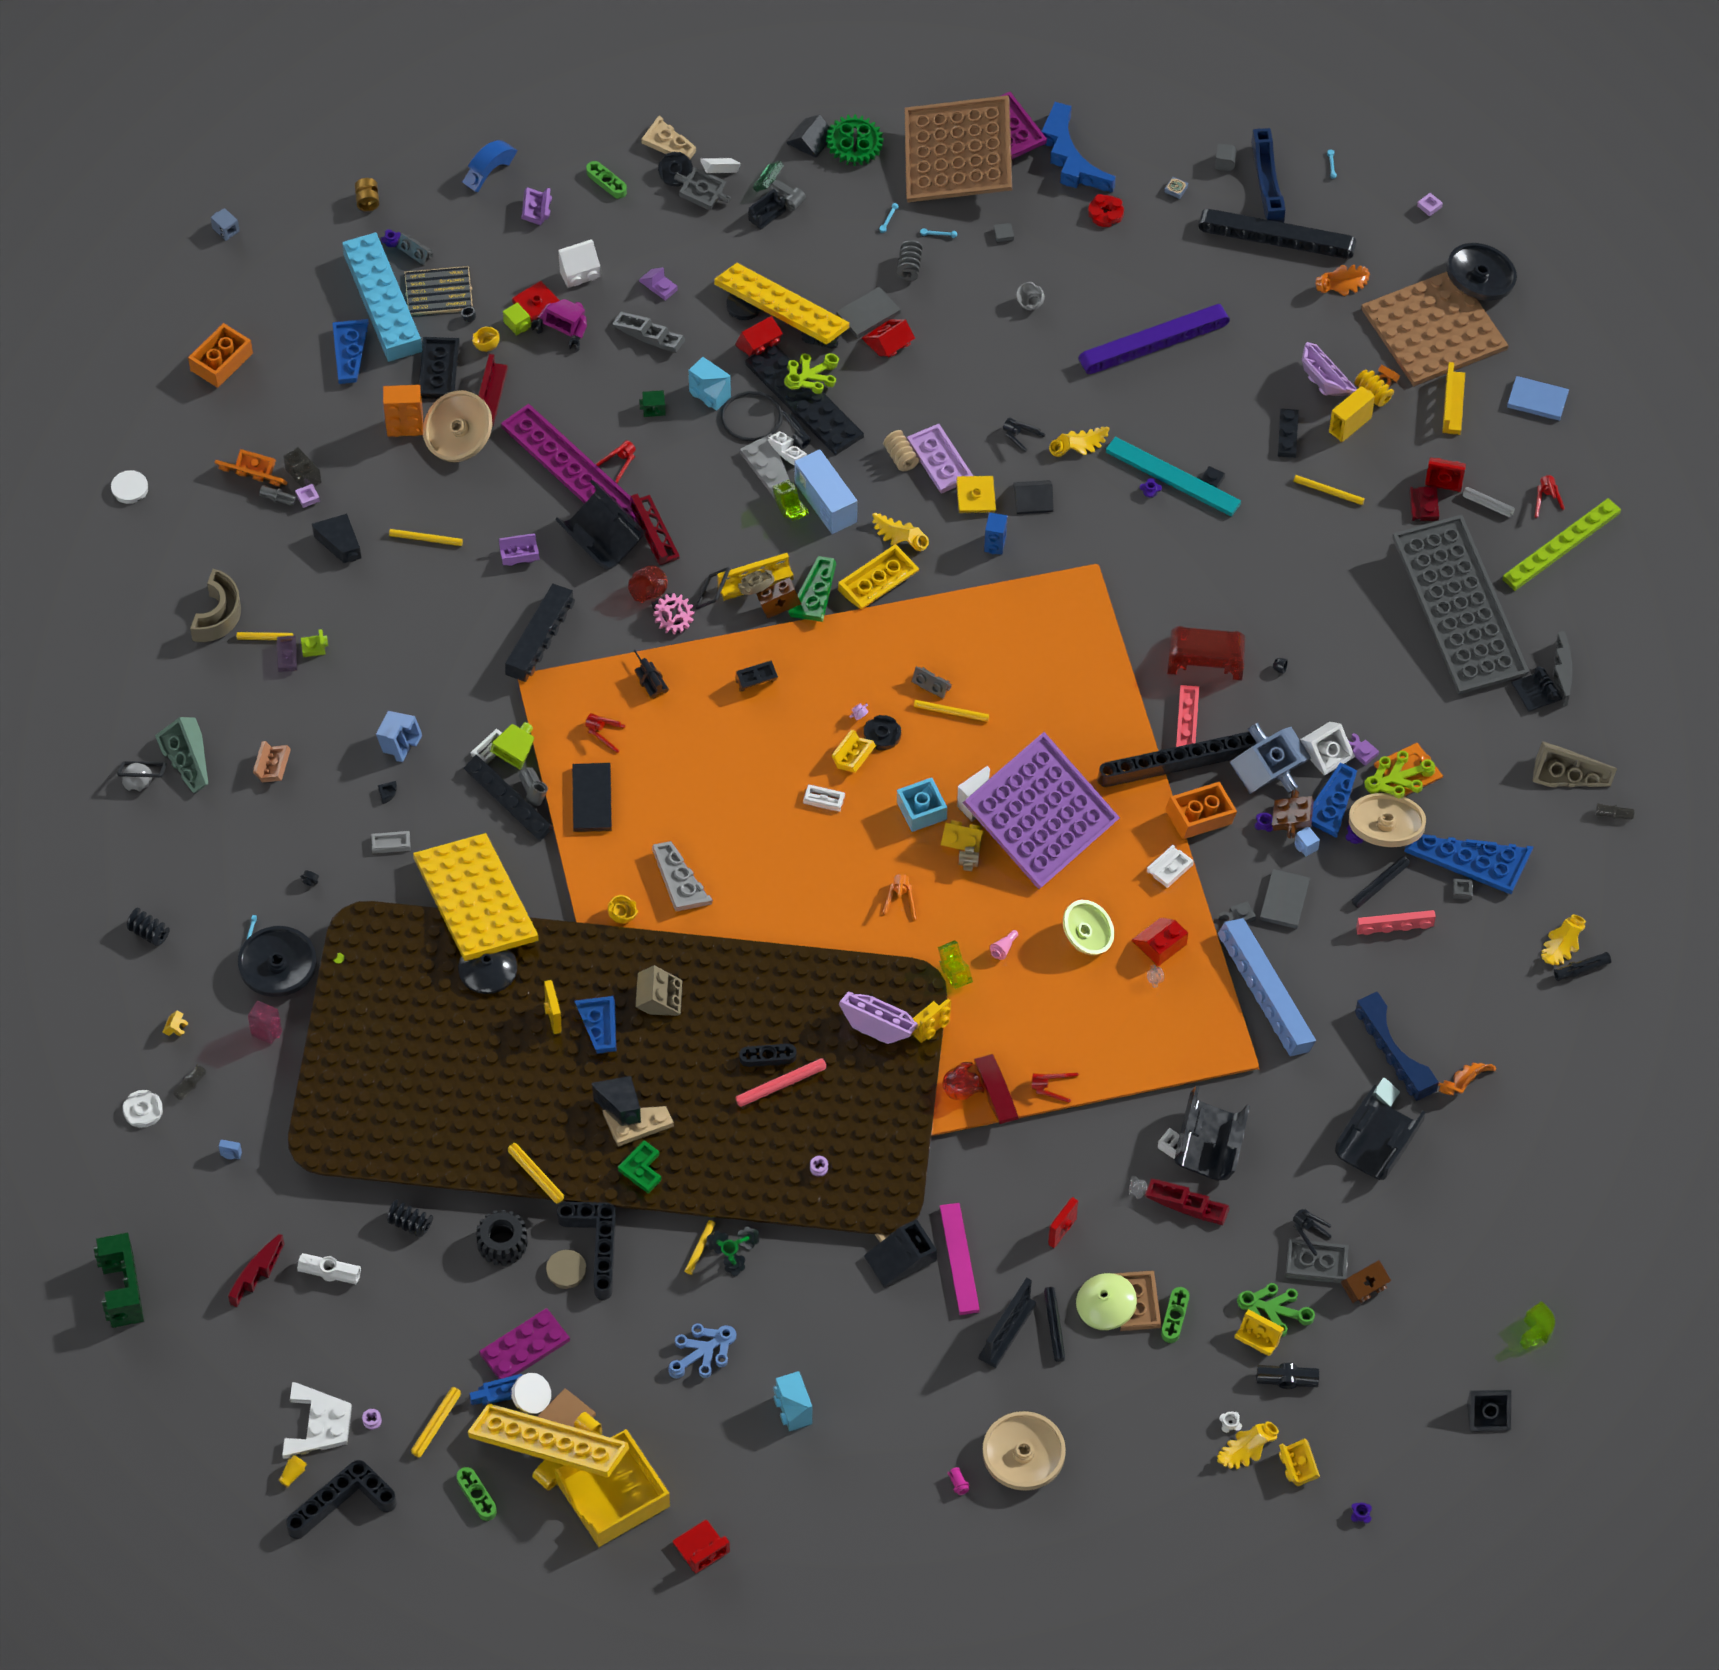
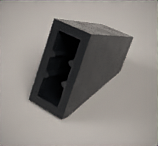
[312,514,361,563]
[592,1076,641,1126]

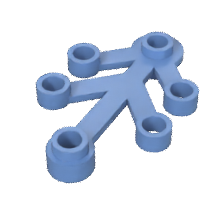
[668,1324,736,1379]

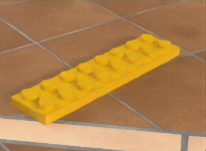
[714,263,849,345]
[467,1404,629,1478]

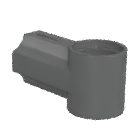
[769,180,806,211]
[519,768,548,806]

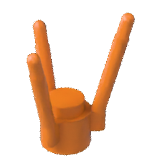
[883,874,916,920]

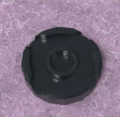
[658,152,693,187]
[726,294,761,320]
[864,715,901,750]

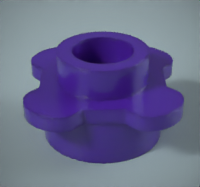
[381,229,401,247]
[1140,478,1162,497]
[1254,813,1273,832]
[1346,825,1364,844]
[1351,1502,1372,1523]

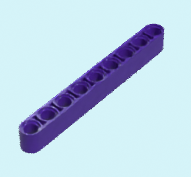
[1078,304,1230,374]

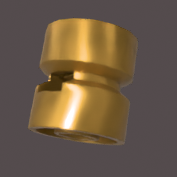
[355,178,380,212]

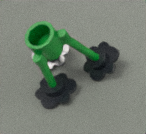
[706,1226,759,1276]

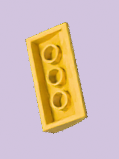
[838,544,919,609]

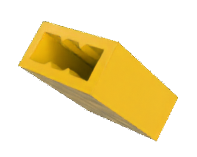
[1329,386,1375,442]

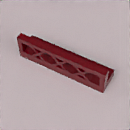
[478,354,508,427]
[629,493,680,566]

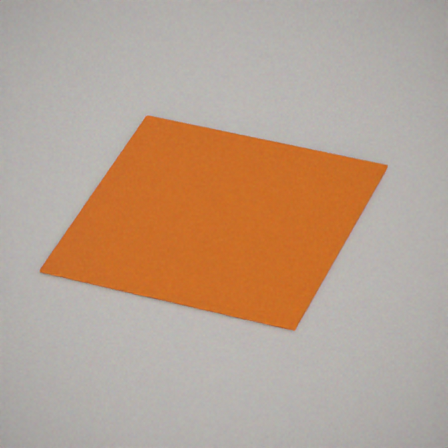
[517,564,1259,1136]

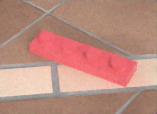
[1176,685,1199,747]
[1356,910,1436,935]

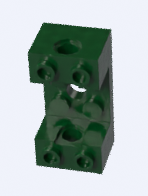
[93,1232,144,1328]

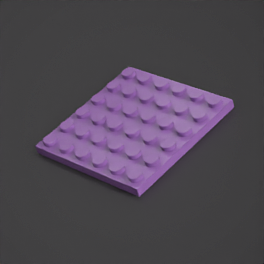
[962,732,1120,889]

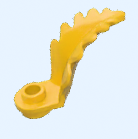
[1049,426,1109,457]
[872,513,929,551]
[1541,914,1586,966]
[1217,1422,1279,1469]

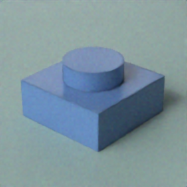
[219,1139,242,1159]

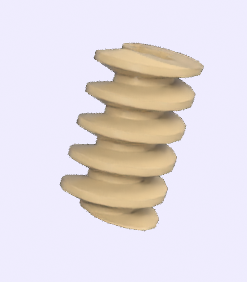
[884,430,919,471]

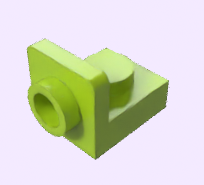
[301,629,328,657]

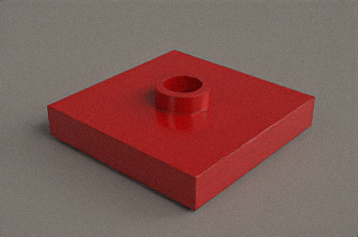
[512,281,560,322]
[1048,1197,1078,1248]

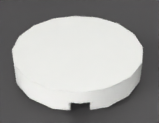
[111,470,148,504]
[123,1090,163,1128]
[512,1373,551,1414]

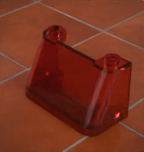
[1167,626,1245,680]

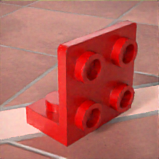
[673,1520,730,1574]

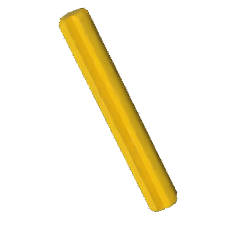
[508,1143,564,1204]
[411,1387,461,1457]

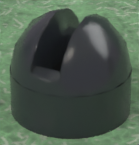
[461,306,476,322]
[1273,658,1288,674]

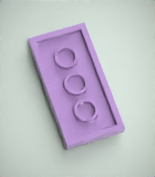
[907,424,973,494]

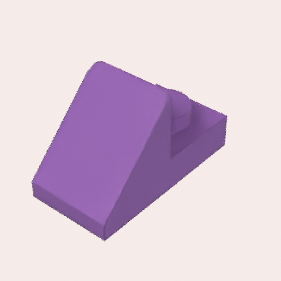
[639,267,678,301]

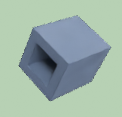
[211,208,240,241]

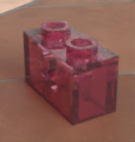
[248,1001,282,1044]

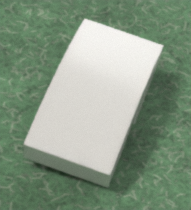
[768,431,807,465]

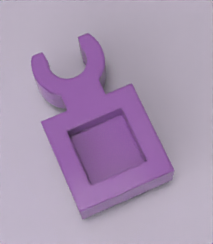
[1348,733,1379,766]

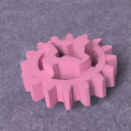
[653,593,695,634]

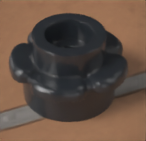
[300,870,319,886]

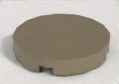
[738,569,775,595]
[546,1250,587,1289]

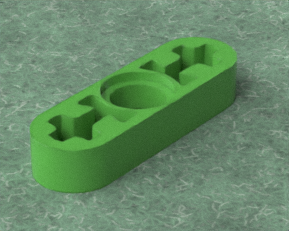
[586,161,627,199]
[1161,1287,1189,1343]
[457,1467,497,1521]

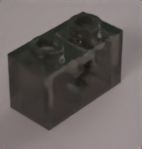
[283,447,322,488]

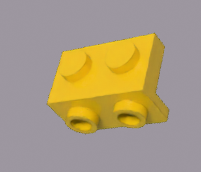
[832,730,876,773]
[941,820,984,853]
[1234,1309,1284,1356]
[1279,1438,1320,1487]

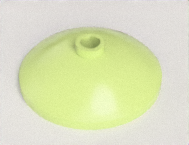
[1063,900,1114,955]
[1076,1273,1137,1330]

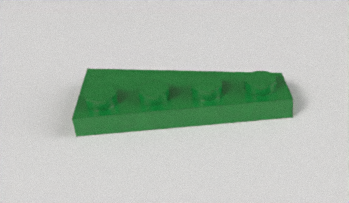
[788,556,836,622]

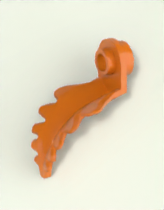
[1316,265,1370,296]
[1438,1063,1497,1096]

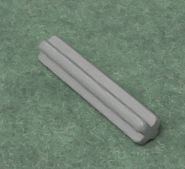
[1463,487,1515,517]

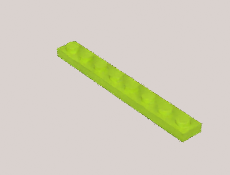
[1502,498,1621,591]

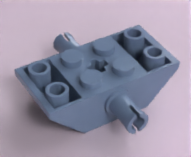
[1230,723,1311,794]

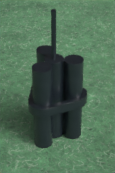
[634,650,669,698]

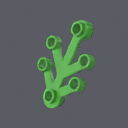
[1237,1283,1315,1337]

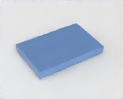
[1507,376,1569,421]

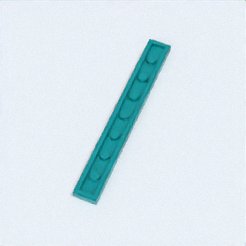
[1106,437,1241,517]

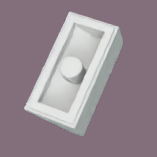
[700,158,741,173]

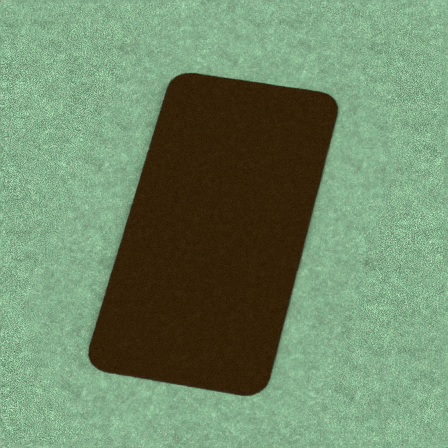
[288,901,947,1235]

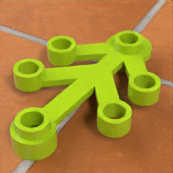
[784,353,839,394]
[1365,751,1435,799]

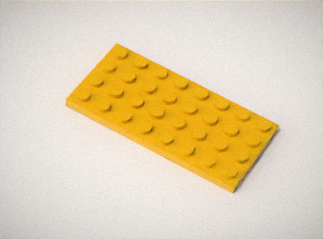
[413,833,539,961]

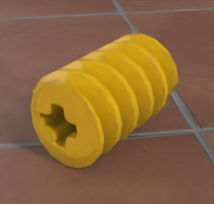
[1354,370,1394,407]

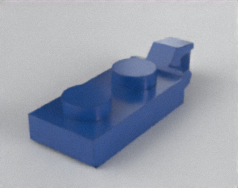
[469,1374,523,1405]

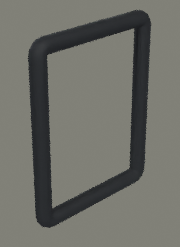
[695,567,730,610]
[117,761,167,778]

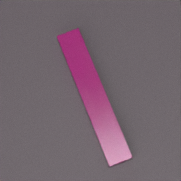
[940,1203,980,1315]

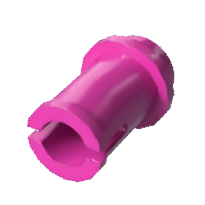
[947,1467,969,1495]

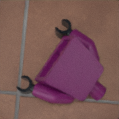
[531,299,587,352]

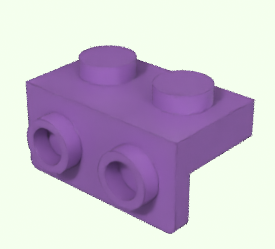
[521,187,552,225]
[499,533,540,566]

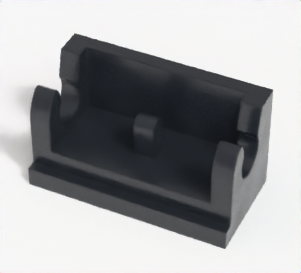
[748,189,786,230]
[735,660,778,692]

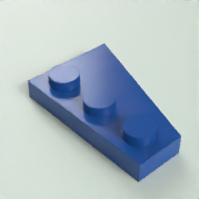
[575,996,616,1054]

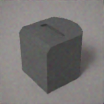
[1215,144,1236,171]

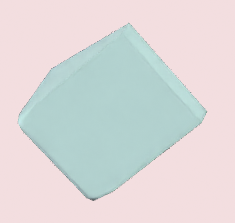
[1376,1077,1400,1107]

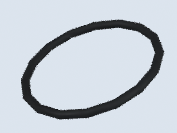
[721,391,783,442]

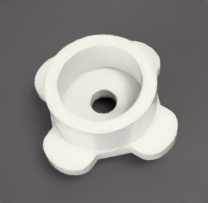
[1219,1412,1242,1433]

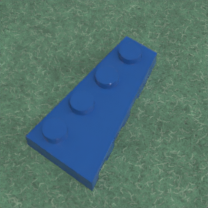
[332,319,369,384]

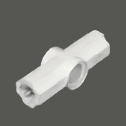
[297,1253,361,1284]

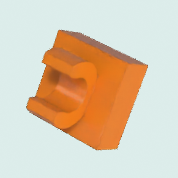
[1378,364,1400,387]

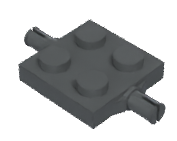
[674,167,731,210]

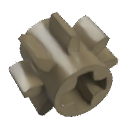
[958,847,979,871]

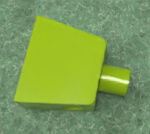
[490,722,534,770]

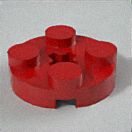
[1088,194,1124,227]

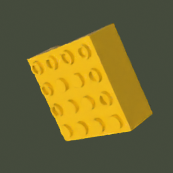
[555,1429,670,1547]

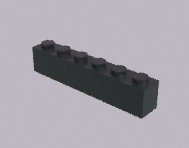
[505,583,575,682]

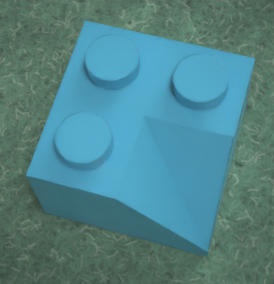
[689,357,731,411]
[897,778,947,832]
[773,1371,813,1431]

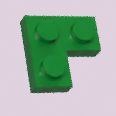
[618,1140,661,1194]

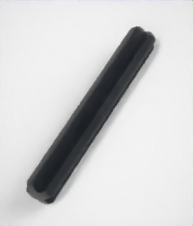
[1352,856,1410,908]
[1044,1287,1065,1362]

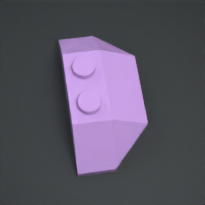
[1302,342,1357,396]
[839,992,918,1044]

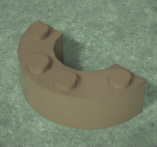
[190,569,241,642]

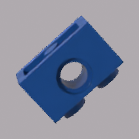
[984,512,1007,555]

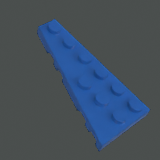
[1404,834,1534,895]

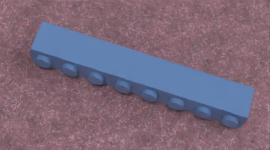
[1218,918,1316,1056]

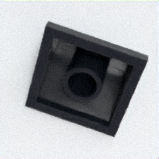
[786,114,830,158]
[1013,480,1054,514]
[1467,1390,1512,1431]

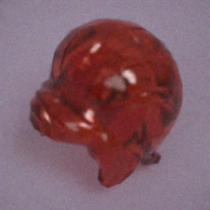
[628,565,668,603]
[943,1062,985,1101]

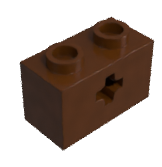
[756,578,801,619]
[1341,1260,1391,1303]

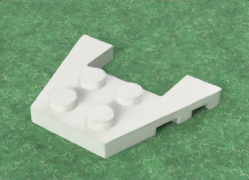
[282,1382,352,1459]

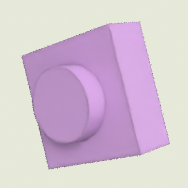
[1417,193,1443,216]
[295,484,320,508]

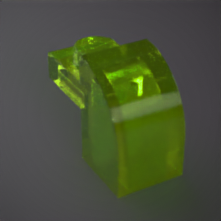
[772,479,808,522]
[938,940,973,989]
[1520,1301,1555,1350]

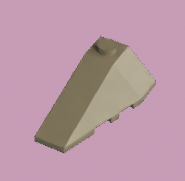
[1532,741,1617,787]

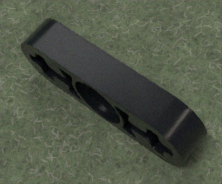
[739,1044,797,1067]

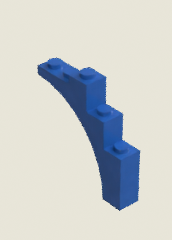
[1042,102,1116,193]

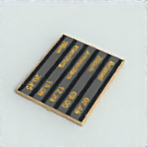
[405,266,473,316]

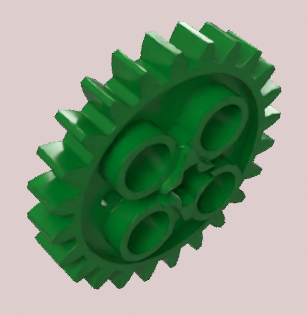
[826,114,883,166]

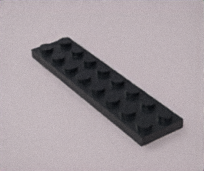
[745,345,864,456]

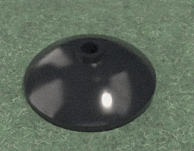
[458,949,517,994]

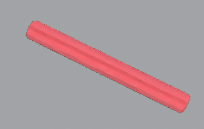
[736,1058,826,1107]

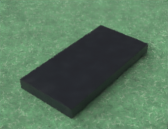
[419,337,460,399]
[572,763,612,832]

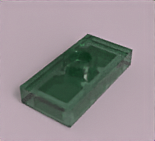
[753,161,784,192]

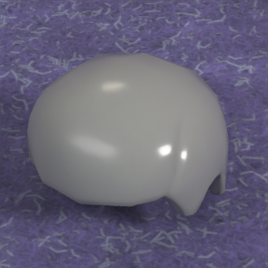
[1016,282,1045,311]
[122,763,152,792]

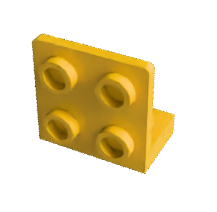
[912,998,951,1043]

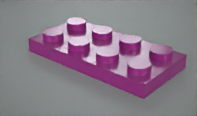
[479,1308,570,1379]

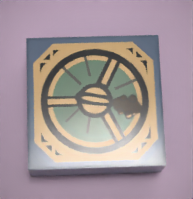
[1164,177,1188,199]

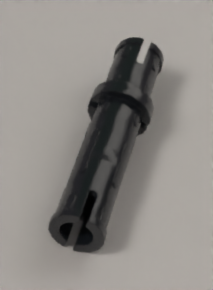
[1553,952,1612,981]

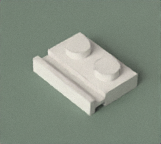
[1147,845,1194,888]

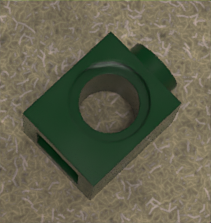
[639,390,666,417]

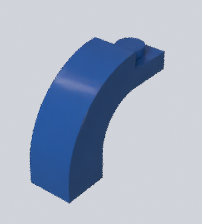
[462,140,518,192]

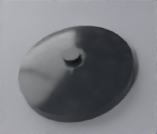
[1446,243,1517,300]
[238,926,317,997]

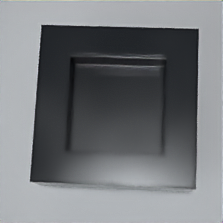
[1200,466,1225,488]

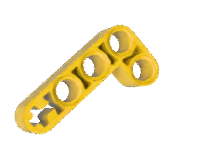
[532,1412,602,1490]

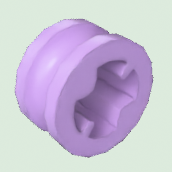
[810,1156,828,1176]
[362,1409,382,1430]

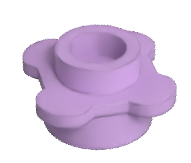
[849,703,869,720]

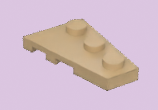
[642,116,696,159]

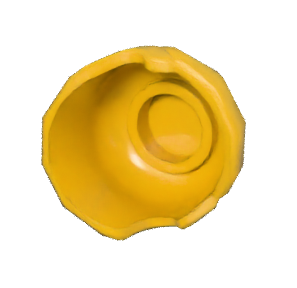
[472,326,500,352]
[608,895,638,924]

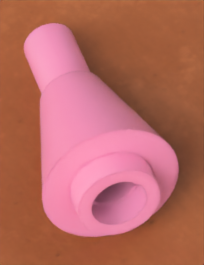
[990,930,1019,960]

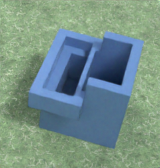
[376,711,422,762]

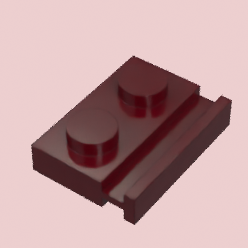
[1409,487,1439,521]

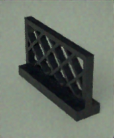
[978,1277,1036,1368]

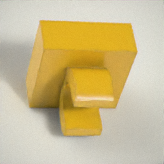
[162,1010,188,1036]

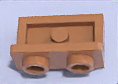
[253,741,291,783]

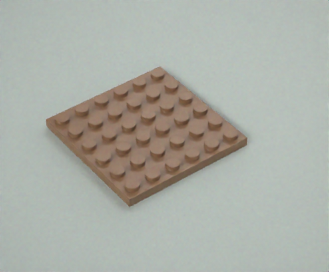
[905,95,1012,202]
[1361,272,1508,386]

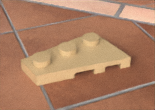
[603,1106,673,1146]

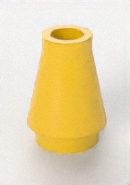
[278,1455,307,1487]

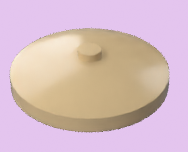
[423,391,492,462]
[1349,793,1426,847]
[983,1411,1066,1490]

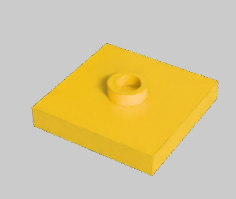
[956,476,996,513]
[544,980,561,1034]

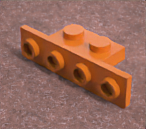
[214,449,288,487]

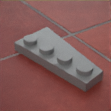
[740,434,794,504]
[652,841,713,911]

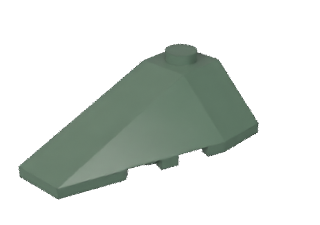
[155,717,208,793]

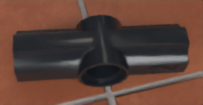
[1256,1363,1319,1389]

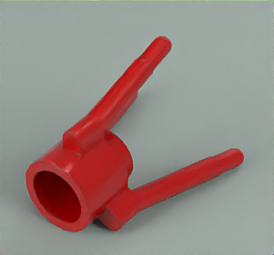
[596,440,636,484]
[1535,475,1565,518]
[585,713,625,753]
[1032,1073,1079,1103]

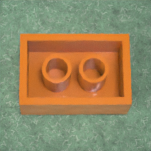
[188,323,253,388]
[383,385,424,437]
[1165,782,1237,840]

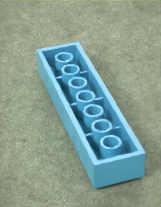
[342,232,422,362]

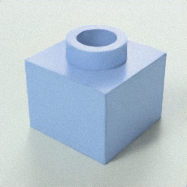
[1294,827,1320,857]

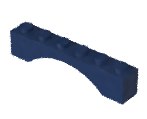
[1252,128,1286,223]
[1355,991,1439,1101]

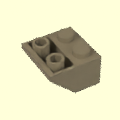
[636,965,682,1015]

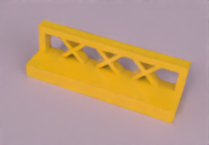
[1442,362,1465,435]
[717,553,794,601]

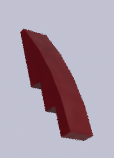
[974,1054,1019,1124]
[1145,1178,1229,1226]
[228,1234,284,1307]

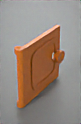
[1373,743,1443,797]

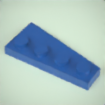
[1311,762,1357,838]

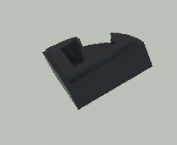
[378,781,397,804]

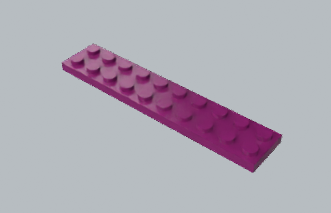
[501,403,638,523]

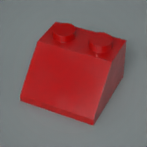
[735,316,783,356]
[862,319,915,358]
[1425,457,1466,492]
[1132,918,1188,966]

